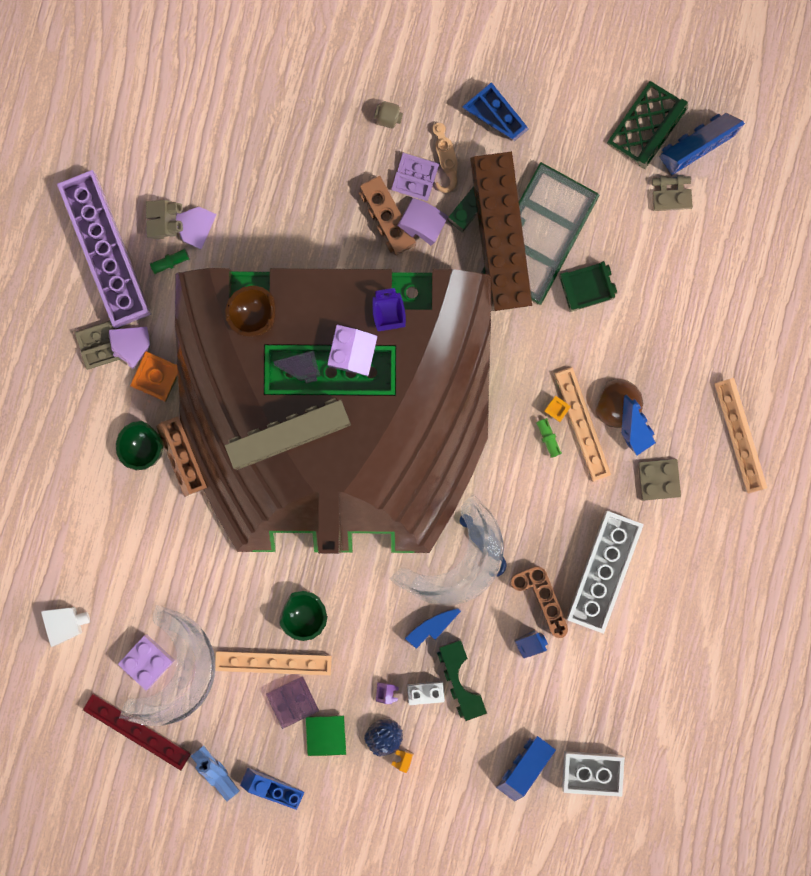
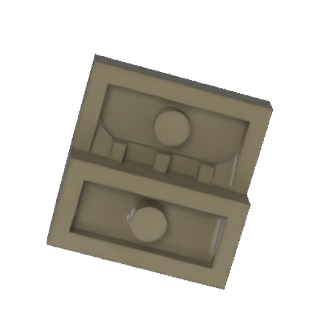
[75,321,121,370]

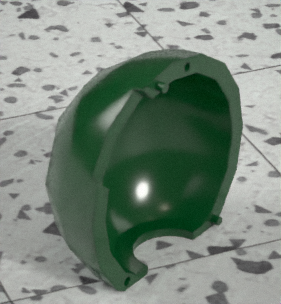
[116,421,164,471]
[279,591,328,641]

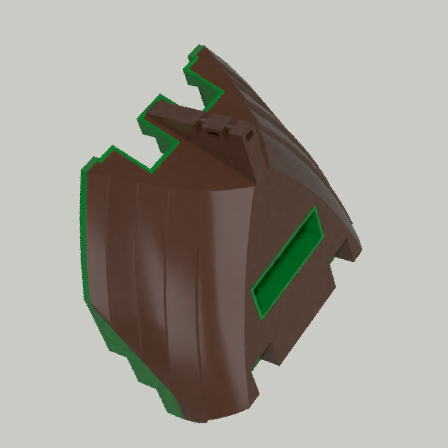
[175,268,491,554]

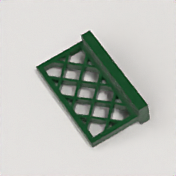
[607,81,688,169]

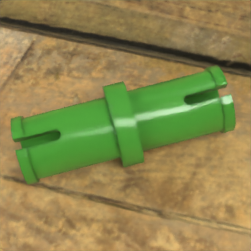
[536,418,562,458]

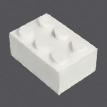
[562,751,625,797]

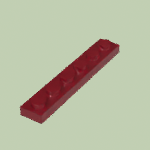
[83,693,192,771]

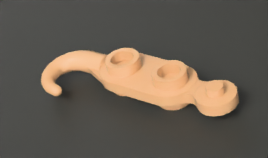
[433,123,458,193]

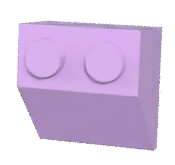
[328,325,377,376]

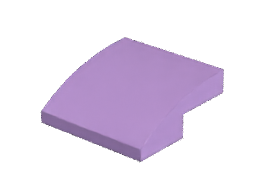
[391,152,440,201]
[398,198,448,246]

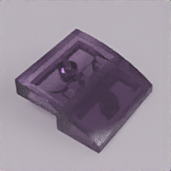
[266,676,319,729]

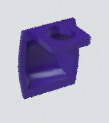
[373,288,406,331]

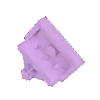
[176,207,217,250]
[109,327,150,369]

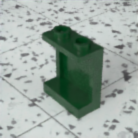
[559,261,617,312]

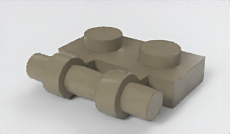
[652,175,693,211]

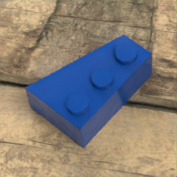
[462,82,529,141]
[496,736,556,802]

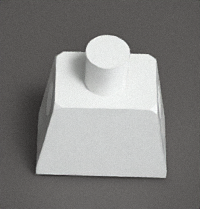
[41,607,90,647]

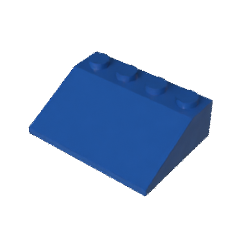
[659,113,745,176]

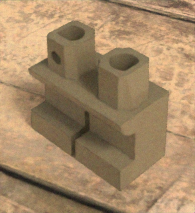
[146,200,183,240]

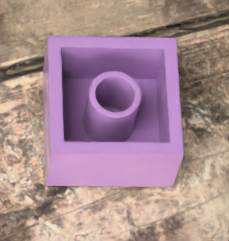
[118,635,175,690]

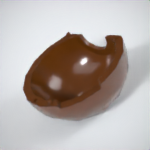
[225,285,275,338]
[595,379,644,428]

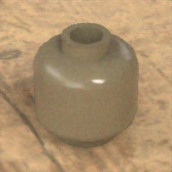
[374,101,403,129]

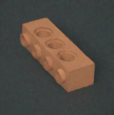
[359,176,416,256]
[156,416,207,497]

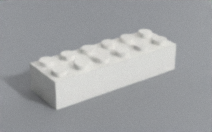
[566,511,644,634]

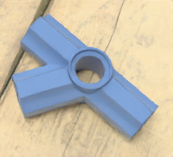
[191,746,240,801]

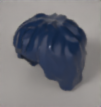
[364,719,403,757]

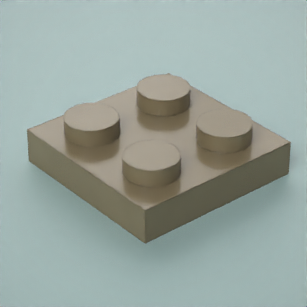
[638,459,681,501]

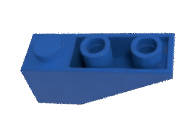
[621,395,656,456]
[514,630,548,659]
[240,768,305,810]

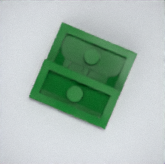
[305,715,346,756]

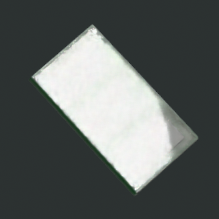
[481,162,600,305]

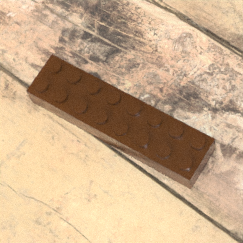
[470,151,533,311]

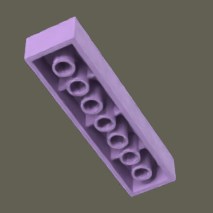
[57,170,152,328]

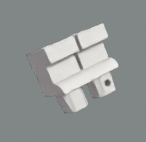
[407,681,445,705]

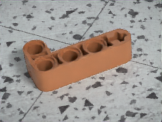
[510,566,568,638]

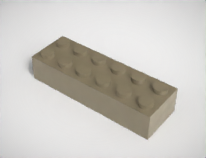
[225,398,351,470]

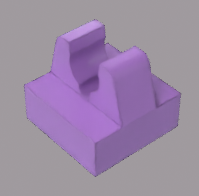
[376,682,399,704]

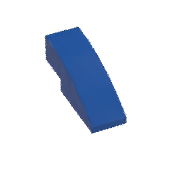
[405,608,461,649]

